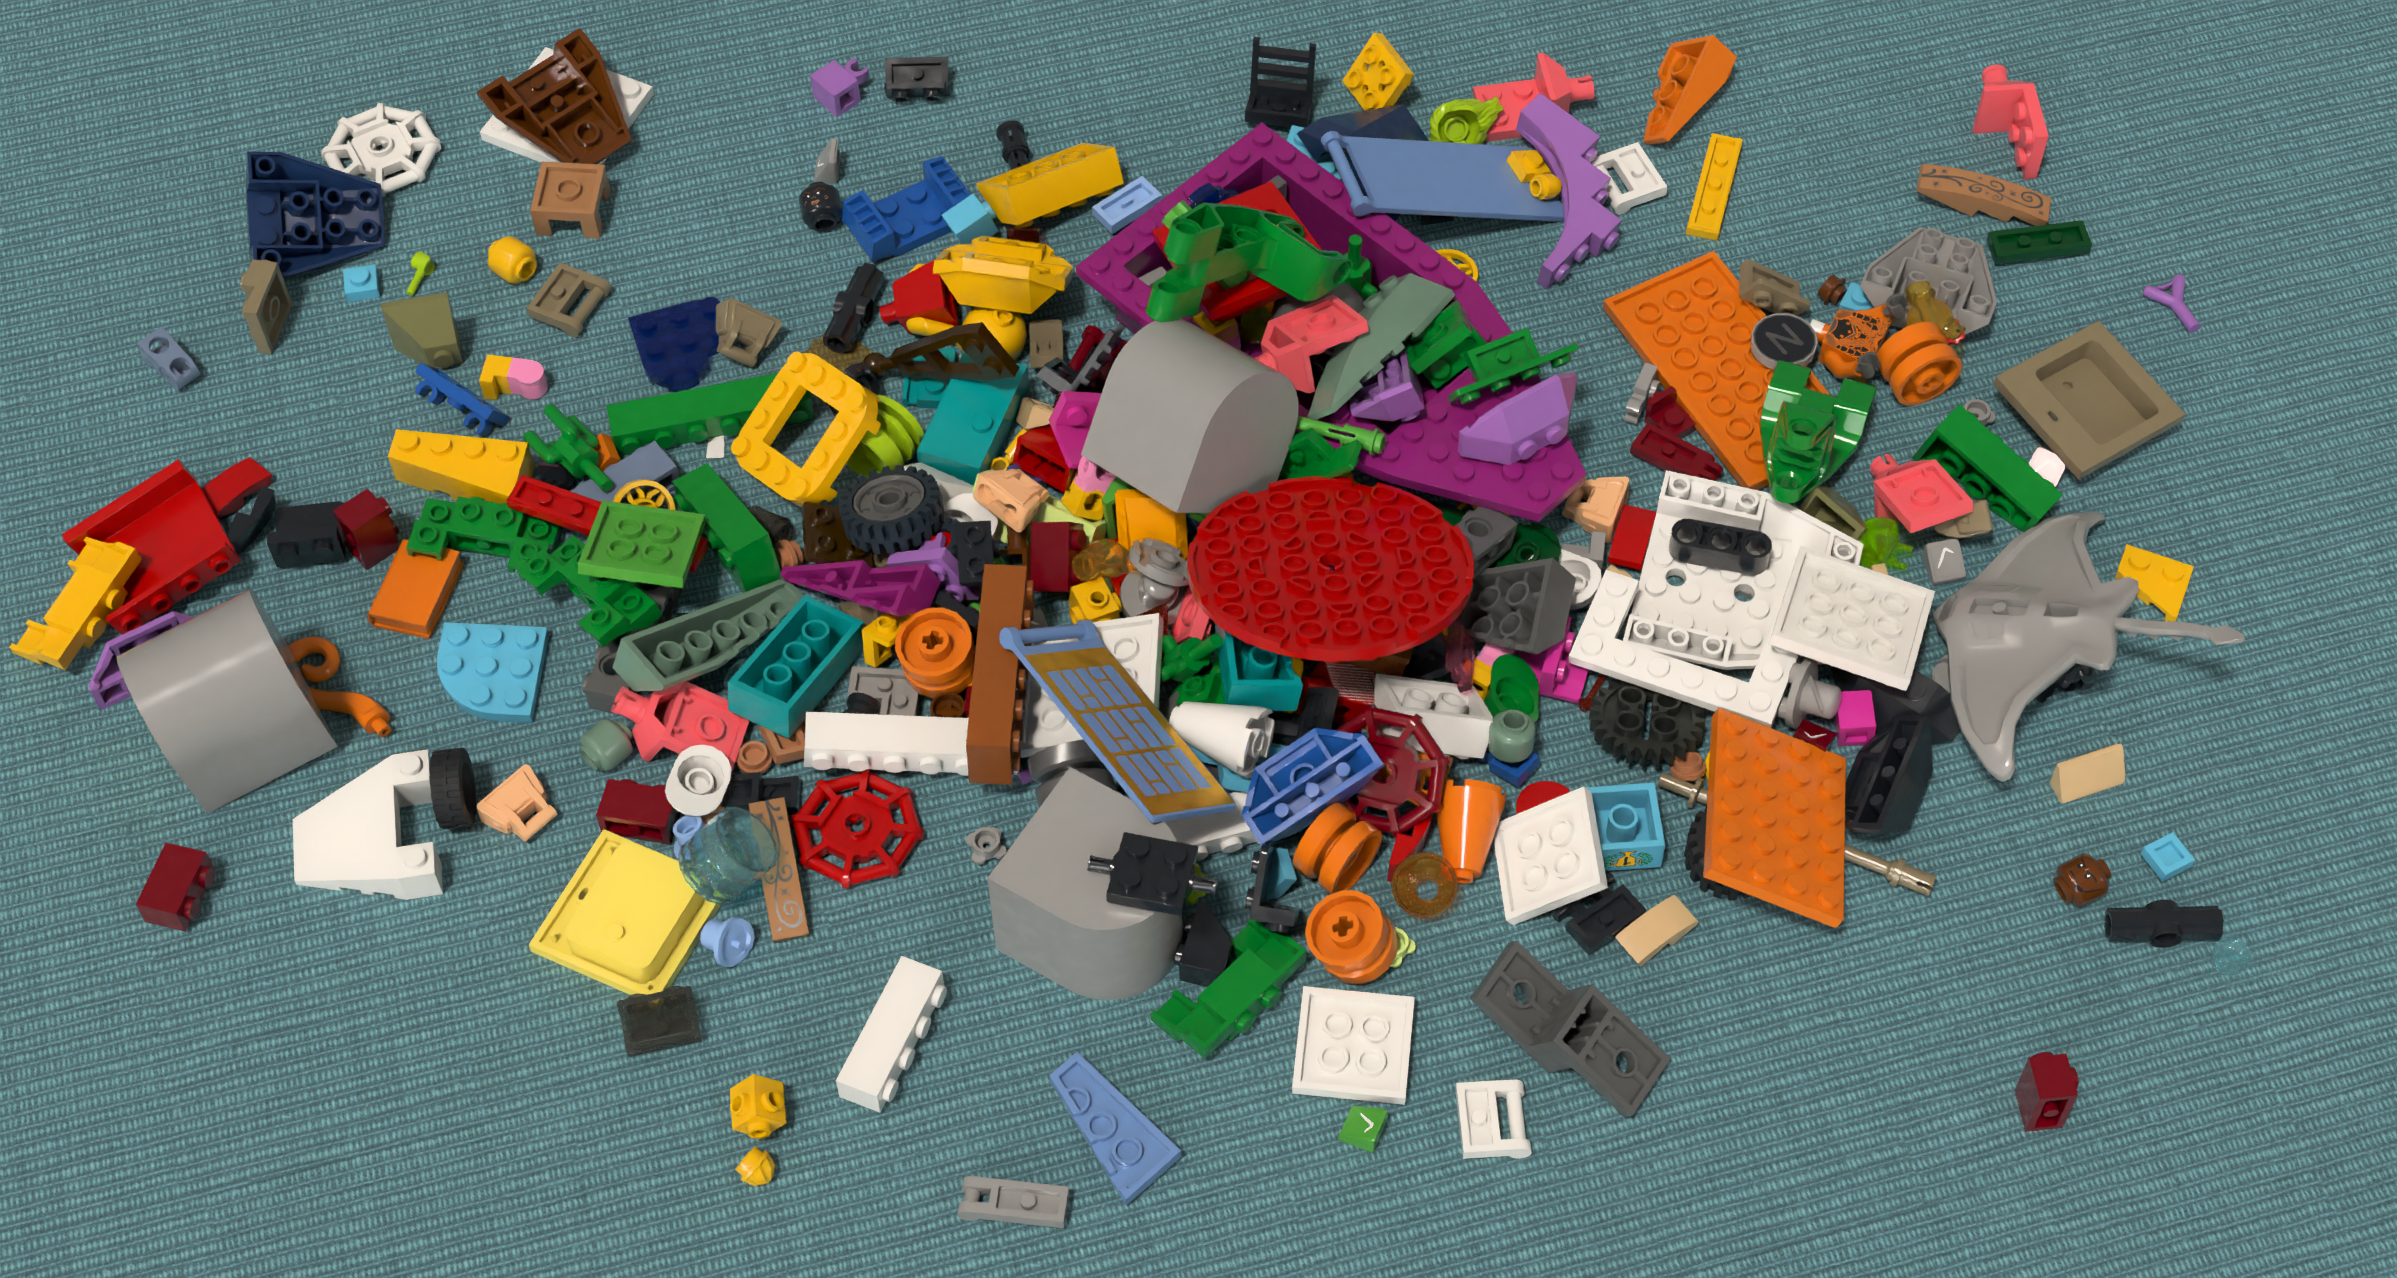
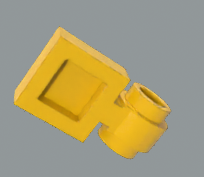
[1506,150,1561,200]

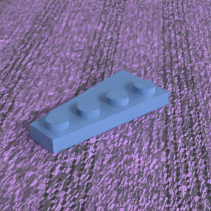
[1049,1052,1181,1206]

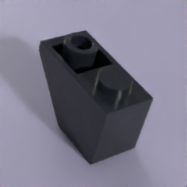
[1174,900,1232,987]

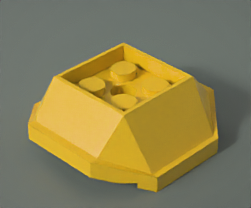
[933,236,1073,314]

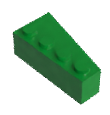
[1911,404,2063,533]
[672,463,782,593]

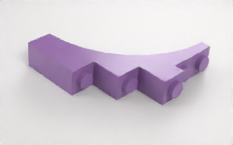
[1516,93,1622,289]

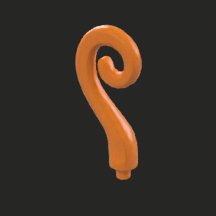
[288,636,391,737]

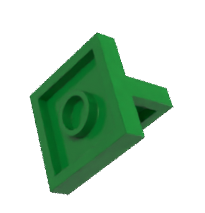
[1404,300,1488,389]

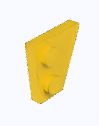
[2115,544,2194,621]

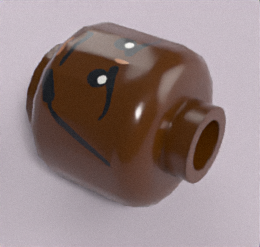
[2053,853,2112,907]

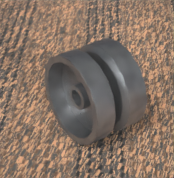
[1027,739,1116,808]

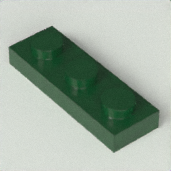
[1986,220,2092,265]

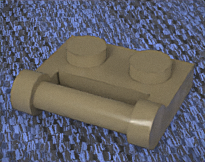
[526,262,612,338]

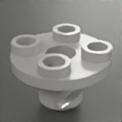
[1119,568,1187,631]
[1778,659,1842,729]

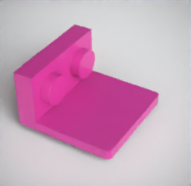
[1049,391,1102,469]

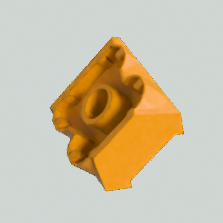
[1115,489,1188,568]

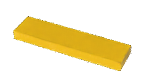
[1686,133,1743,241]

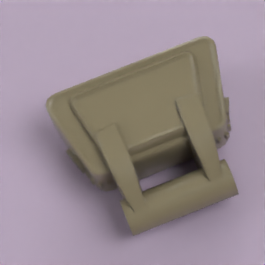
[716,298,782,368]
[1934,499,1994,539]

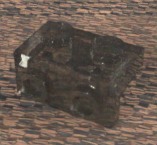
[617,986,702,1057]

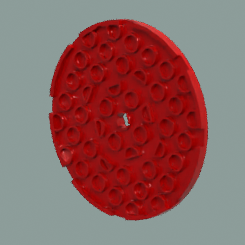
[1187,476,1474,663]

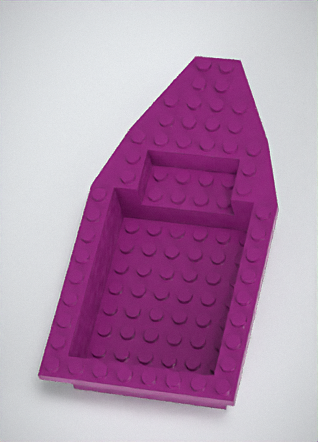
[1076,123,1586,522]

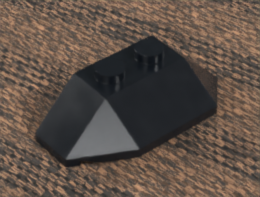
[1831,666,1961,745]
[1845,715,1933,833]

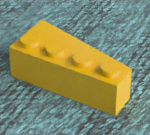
[388,429,535,504]

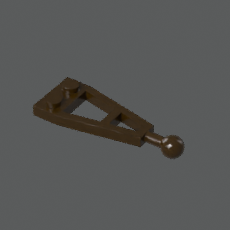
[863,322,1020,380]

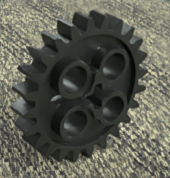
[1589,680,1706,767]

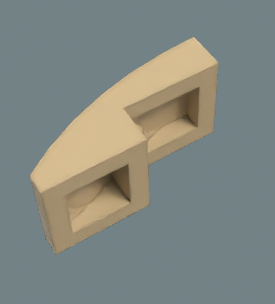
[1615,895,1699,967]

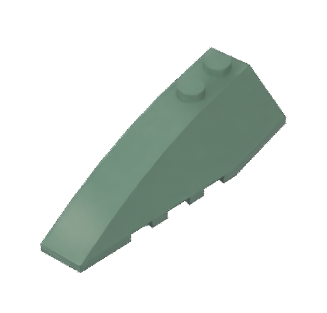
[1308,273,1455,420]
[612,579,804,691]

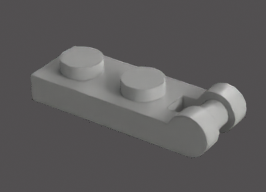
[957,1176,1070,1228]

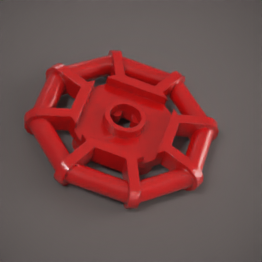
[789,769,924,889]

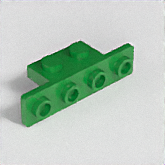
[1447,328,1579,405]
[1277,428,1363,481]

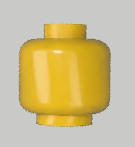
[488,236,537,284]

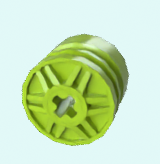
[846,395,924,477]

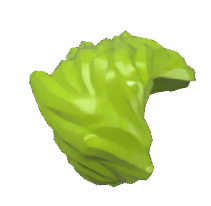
[1428,96,1503,144]

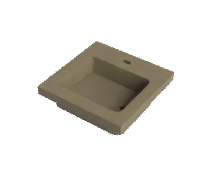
[1993,320,2186,480]

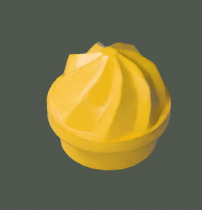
[735,1146,775,1186]

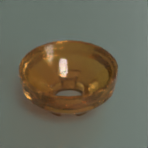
[1391,852,1458,919]

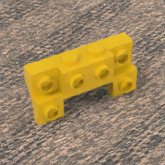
[9,536,142,670]

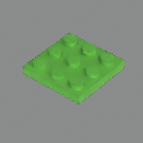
[578,500,705,588]

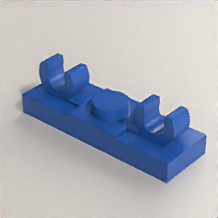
[415,362,510,437]

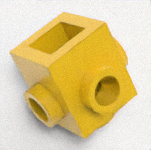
[1068,576,1122,624]
[730,1074,786,1139]

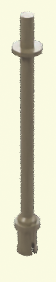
[1658,773,1937,897]

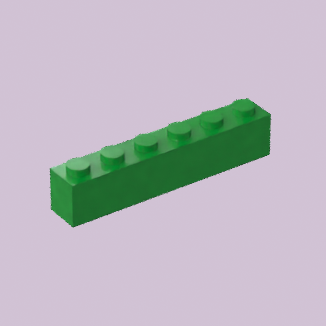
[606,373,815,456]

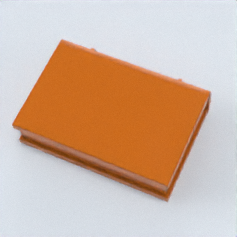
[367,539,464,639]

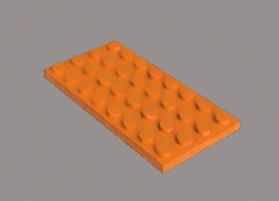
[1603,251,1830,490]

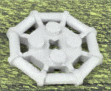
[321,103,441,197]

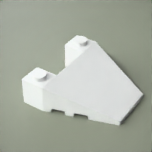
[293,750,443,900]

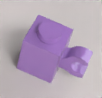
[810,58,869,117]

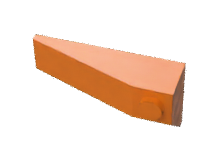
[1643,35,1737,145]

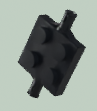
[1087,832,1218,916]

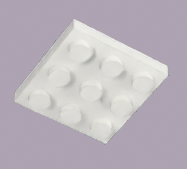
[1493,786,1608,925]
[1292,986,1415,1105]

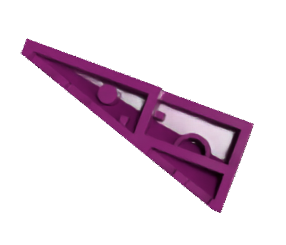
[780,560,941,616]

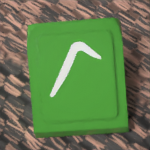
[1338,1106,1388,1153]

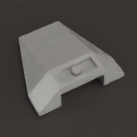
[1861,227,1997,340]

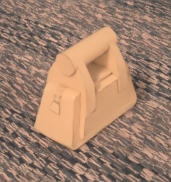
[973,469,1050,532]
[1562,476,1629,544]
[477,764,558,842]

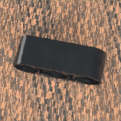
[1669,519,1772,575]

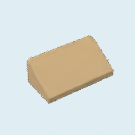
[1016,397,1055,429]
[2050,743,2125,803]

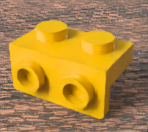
[862,607,933,668]

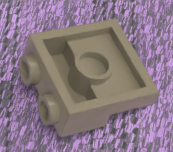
[241,259,292,355]

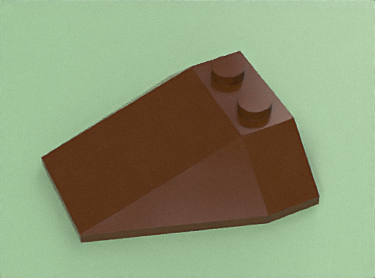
[477,28,632,164]

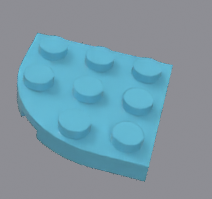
[437,622,549,723]

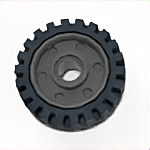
[839,465,945,554]

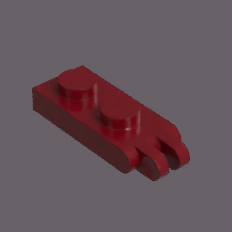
[1630,422,1723,481]

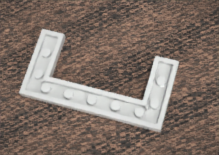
[1569,570,1800,728]

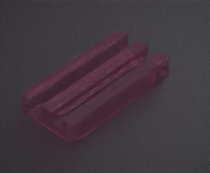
[1445,620,1475,693]

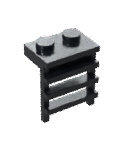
[1245,37,1317,129]
[1037,322,1126,395]

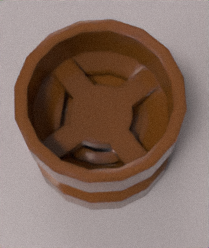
[930,692,967,718]

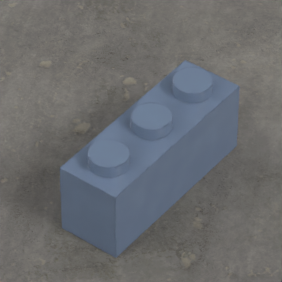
[571,440,679,504]

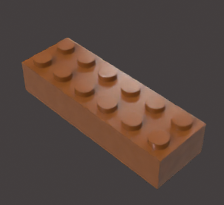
[966,564,1035,785]

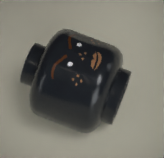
[799,182,843,232]

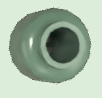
[1488,710,1536,763]
[579,719,633,771]

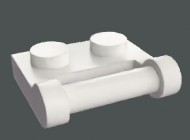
[1592,142,1667,215]
[1455,1080,1532,1159]

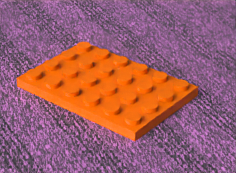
[1703,707,1846,928]

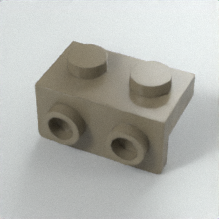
[1739,259,1810,316]

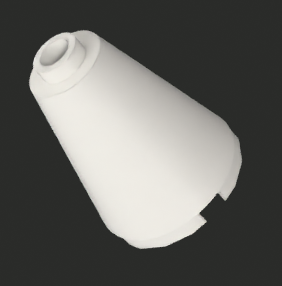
[1169,701,1275,778]

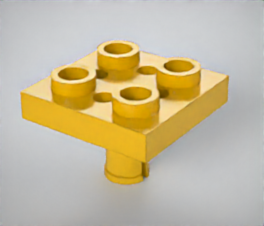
[1342,33,1414,111]

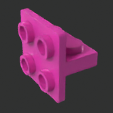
[1519,617,1589,703]

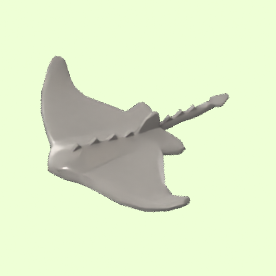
[1933,511,2245,782]

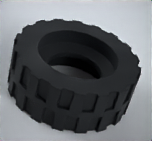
[429,748,476,829]

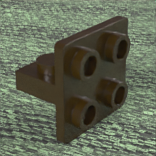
[801,502,873,568]

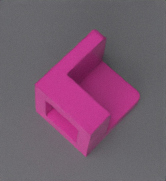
[1834,690,1876,746]

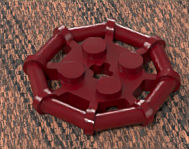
[1332,704,1450,838]

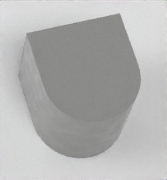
[1081,319,1299,513]
[117,589,338,813]
[987,767,1183,1000]

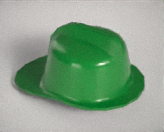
[1484,654,1539,723]

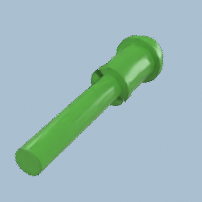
[1296,416,1386,456]

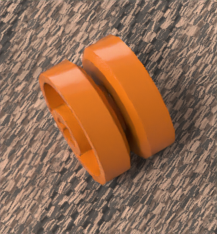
[1876,322,1963,406]
[895,607,976,698]
[1292,803,1382,894]
[1305,890,1398,984]

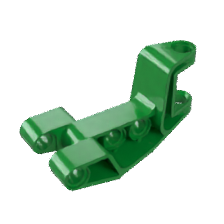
[1145,202,1353,322]
[1759,360,1877,504]

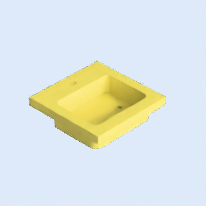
[529,829,731,1007]

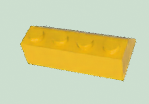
[976,143,1124,228]

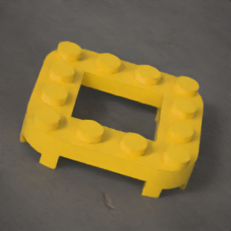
[731,352,881,508]

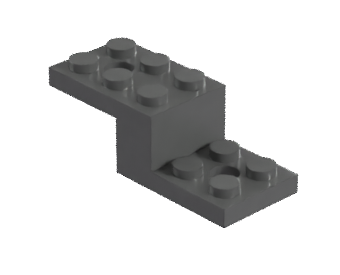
[1470,941,1671,1117]

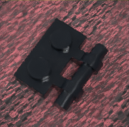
[1550,870,1647,955]

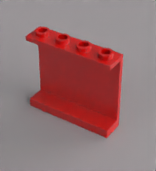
[62,459,242,635]

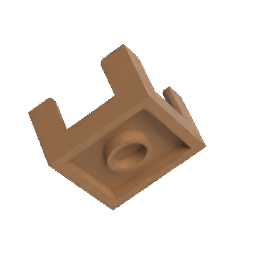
[530,161,611,239]

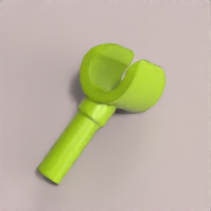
[406,251,435,296]

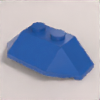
[1241,728,1384,846]

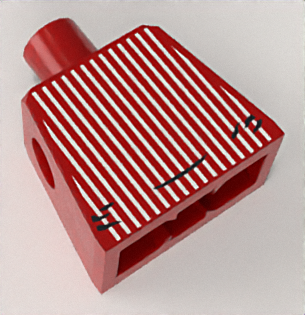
[1300,661,1376,729]

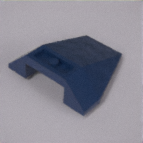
[1297,104,1429,222]
[246,151,385,278]

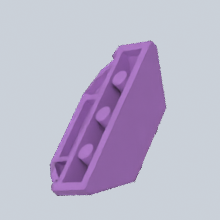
[1349,345,1425,422]
[1458,371,1578,465]
[88,611,193,710]

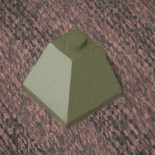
[381,292,463,368]
[1798,486,1868,541]

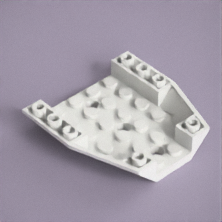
[1623,470,1864,670]

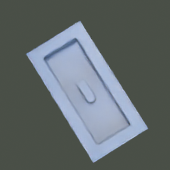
[1092,176,1162,234]

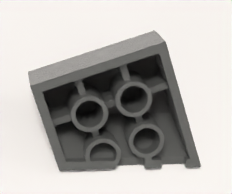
[1454,558,1576,654]

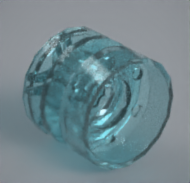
[678,807,778,905]

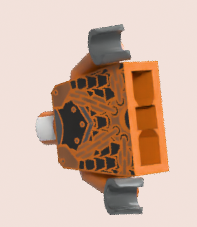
[1810,293,1908,383]

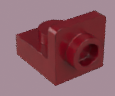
[1644,386,1696,439]

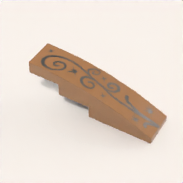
[1916,164,2051,226]
[749,797,809,942]

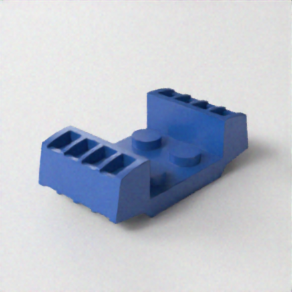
[842,156,971,262]

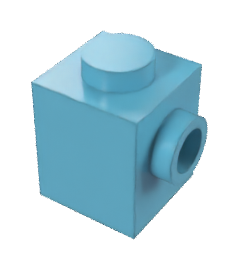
[942,193,999,244]

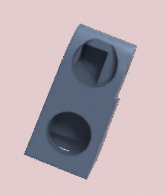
[137,326,200,391]

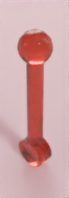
[1578,673,1607,712]

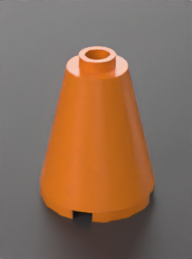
[1436,779,1506,884]

